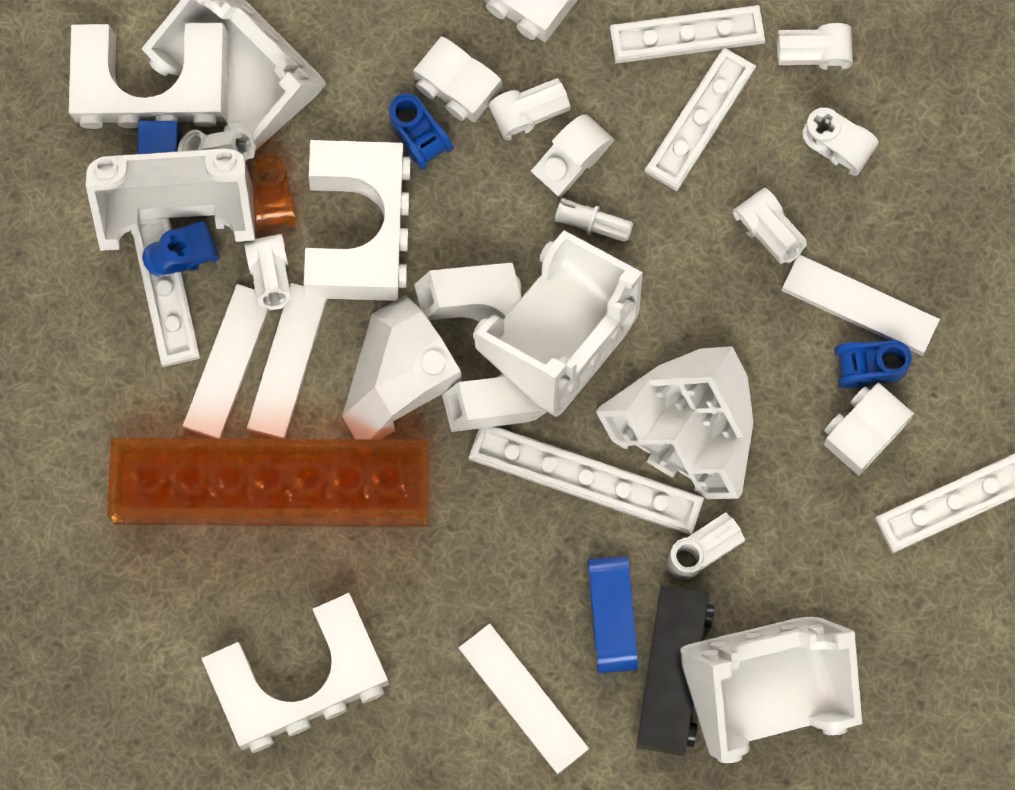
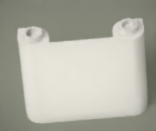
[142,0,326,151]
[86,149,255,251]
[473,231,643,417]
[680,617,862,763]

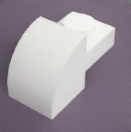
[531,114,615,197]

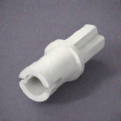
[555,198,633,242]

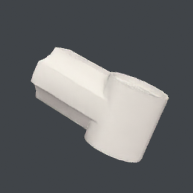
[777,23,853,70]
[488,78,571,141]
[177,128,256,162]
[732,188,807,264]
[244,233,292,310]
[667,512,745,580]

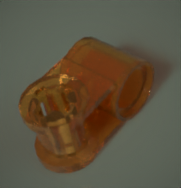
[252,154,297,232]

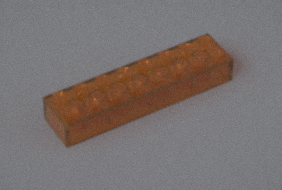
[107,438,430,527]

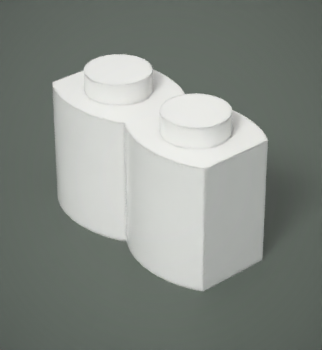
[413,36,503,123]
[824,382,914,476]

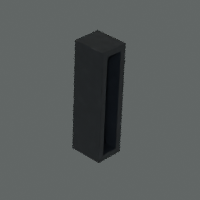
[636,586,715,756]

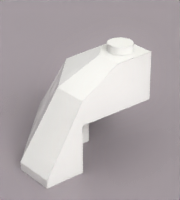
[342,295,462,450]
[596,346,754,499]

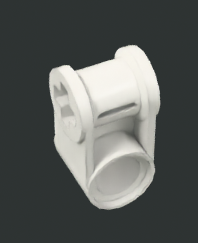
[803,108,879,176]

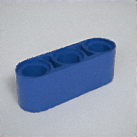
[588,556,638,673]

